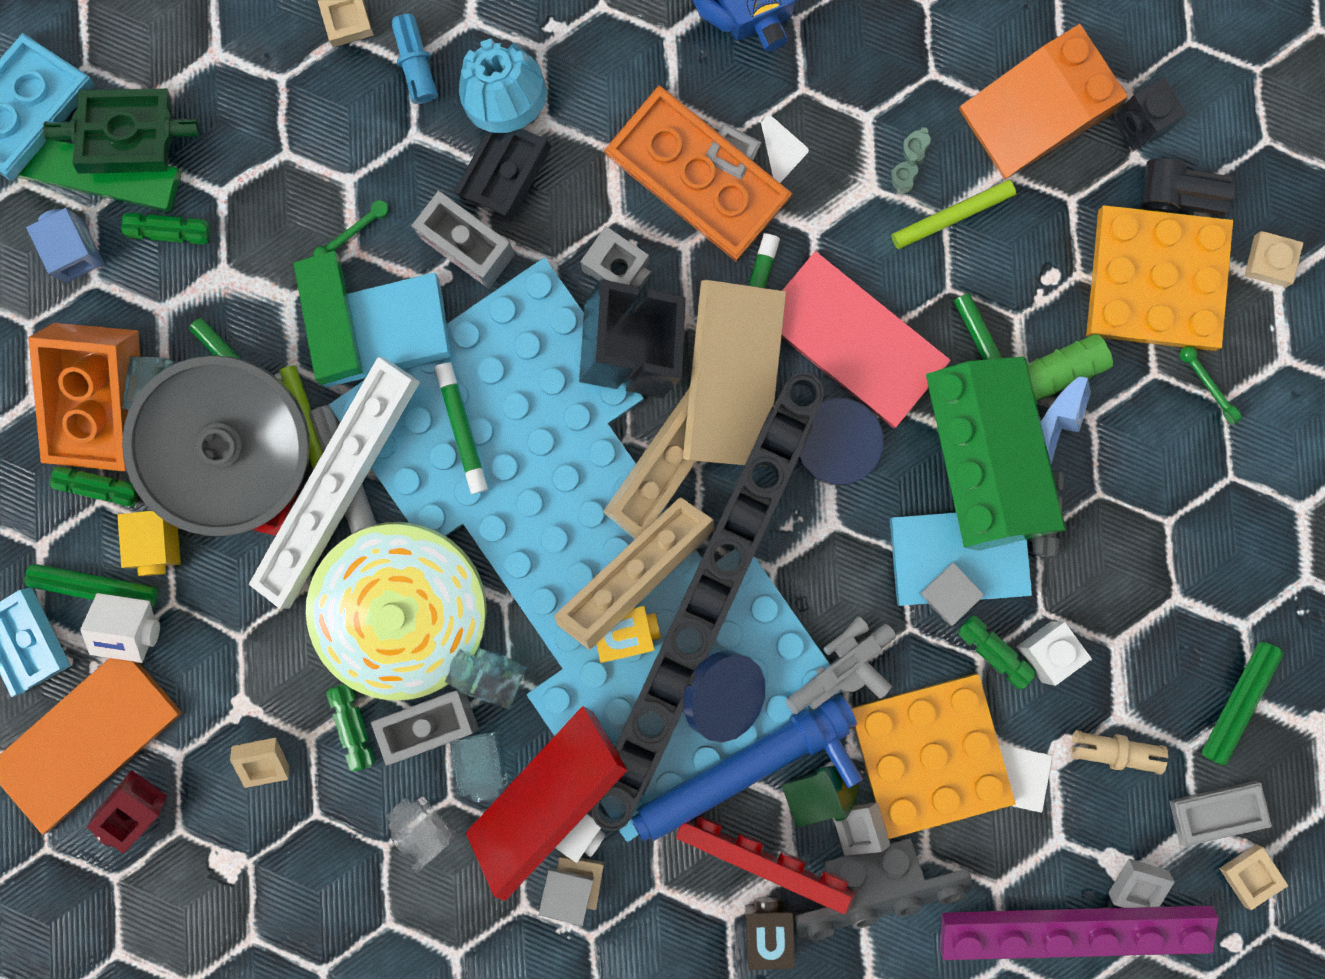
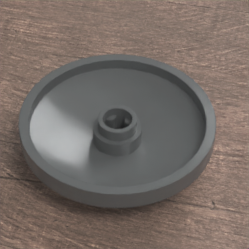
[122,355,310,536]

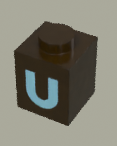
[745,897,795,970]

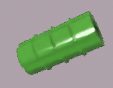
[1027,333,1113,402]

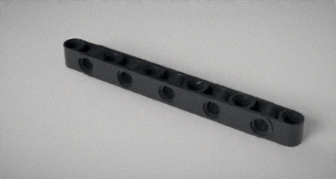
[591,372,824,831]

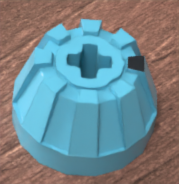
[459,38,548,133]

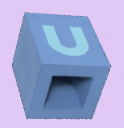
[26,208,105,283]

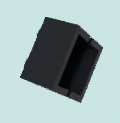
[579,279,686,398]

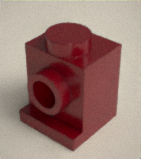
[87,770,167,854]

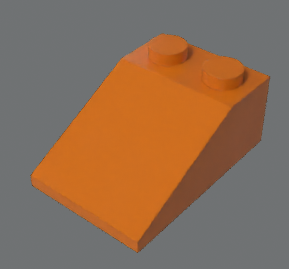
[959,24,1128,180]
[28,323,141,471]

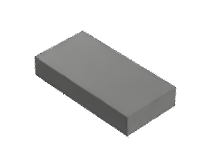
[1169,781,1272,847]

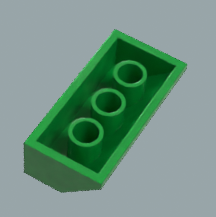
[926,356,1066,551]

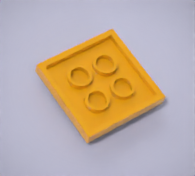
[1086,205,1233,351]
[850,673,1016,839]

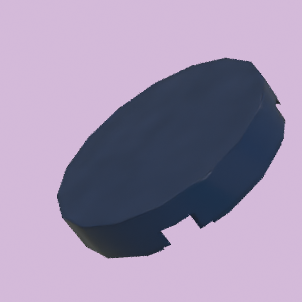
[799,398,883,485]
[684,650,765,743]

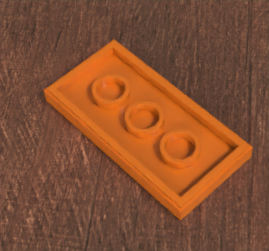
[604,85,792,262]
[0,658,183,835]

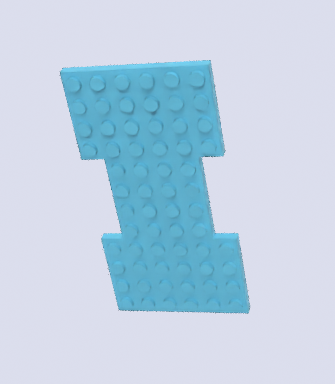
[329,257,842,843]

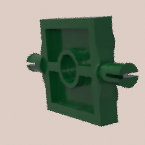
[43,88,200,174]

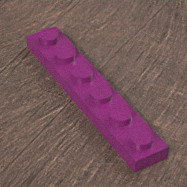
[939,906,1218,960]

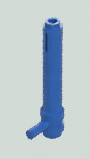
[631,694,863,842]

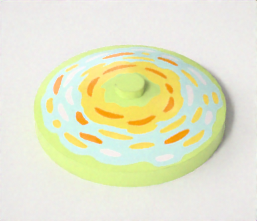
[306,522,487,700]

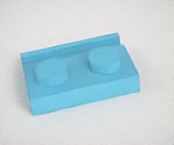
[0,587,71,697]

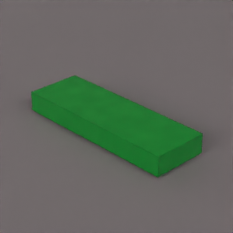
[293,250,363,385]

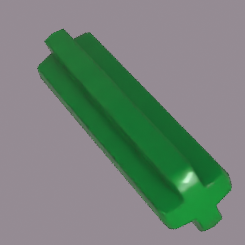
[24,564,158,610]
[1202,642,1284,765]

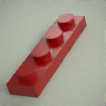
[675,815,856,915]

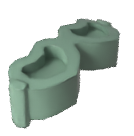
[891,127,931,195]

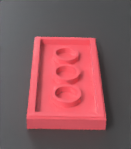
[781,251,951,429]

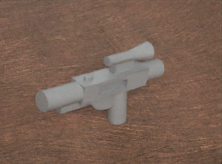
[785,617,896,714]

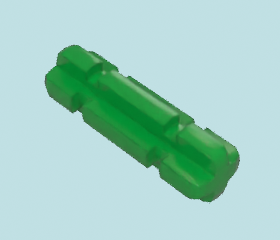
[121,213,210,245]
[50,466,139,507]
[958,616,1036,690]
[327,684,375,771]

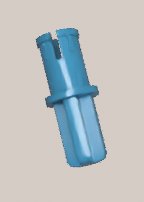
[392,13,438,104]

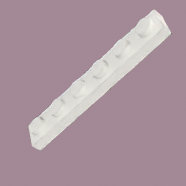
[249,357,420,609]

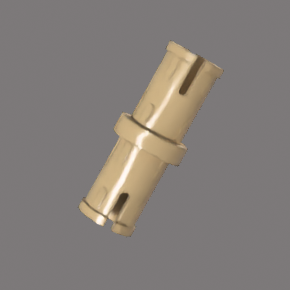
[1070,730,1168,775]

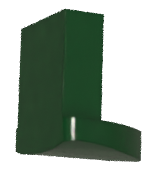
[781,766,859,827]

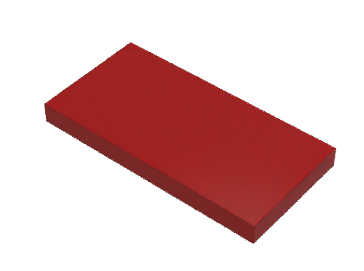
[466,706,627,901]

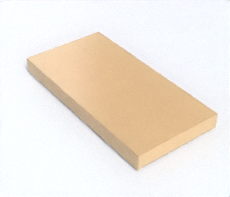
[683,280,786,467]

